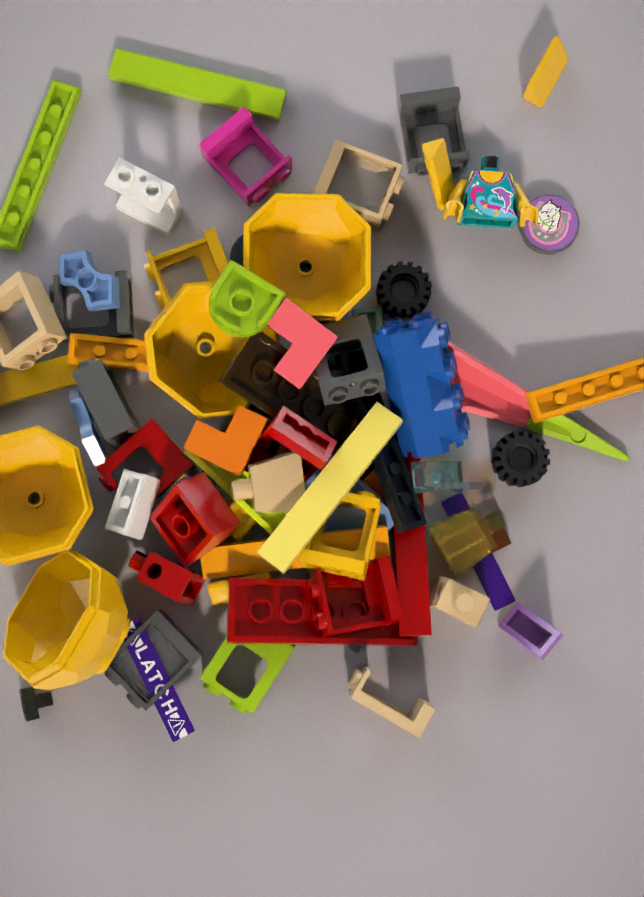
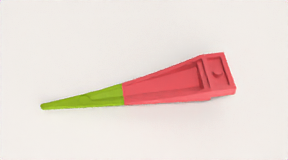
[448,342,629,461]

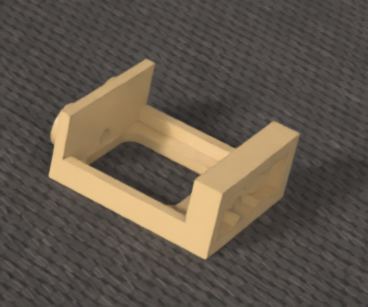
[347,664,436,739]

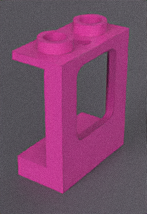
[199,106,293,207]

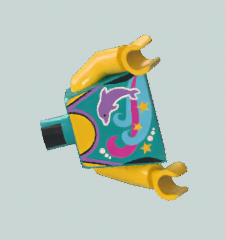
[442,156,539,229]

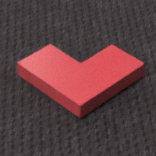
[267,298,338,389]

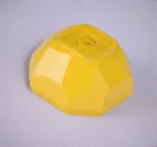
[243,193,371,321]
[144,280,280,419]
[0,425,94,566]
[3,550,130,690]

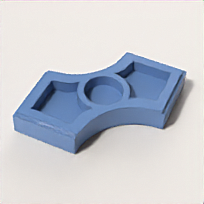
[59,250,120,312]
[69,386,106,466]

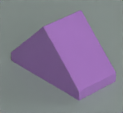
[498,602,563,660]

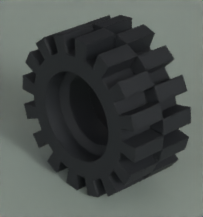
[376,261,432,320]
[491,430,550,487]

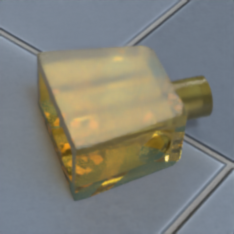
[425,508,505,578]

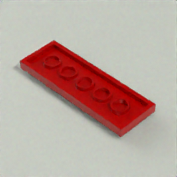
[227,577,418,647]

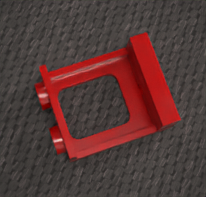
[245,406,337,481]
[96,419,197,500]
[307,556,404,637]

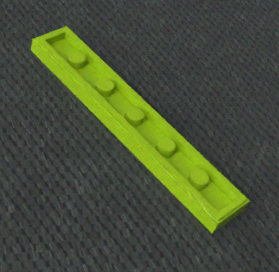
[108,48,287,121]
[0,79,82,254]

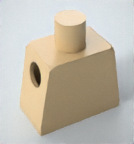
[231,451,305,513]
[429,575,490,629]

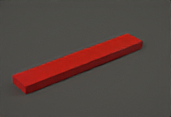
[393,452,432,637]

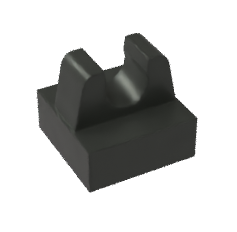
[19,686,53,722]

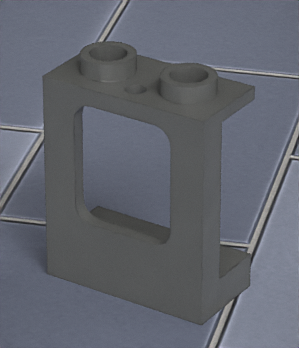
[398,86,470,176]
[49,270,135,342]
[315,314,386,406]

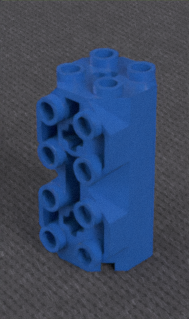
[374,312,470,458]

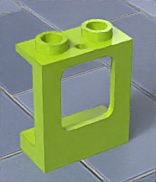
[199,637,295,714]

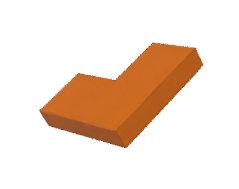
[183,405,269,477]

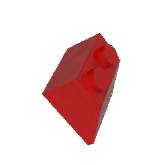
[149,472,241,568]

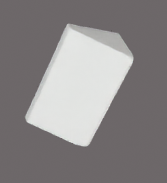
[105,469,160,540]

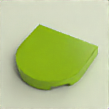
[209,260,287,337]

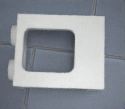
[104,157,183,236]

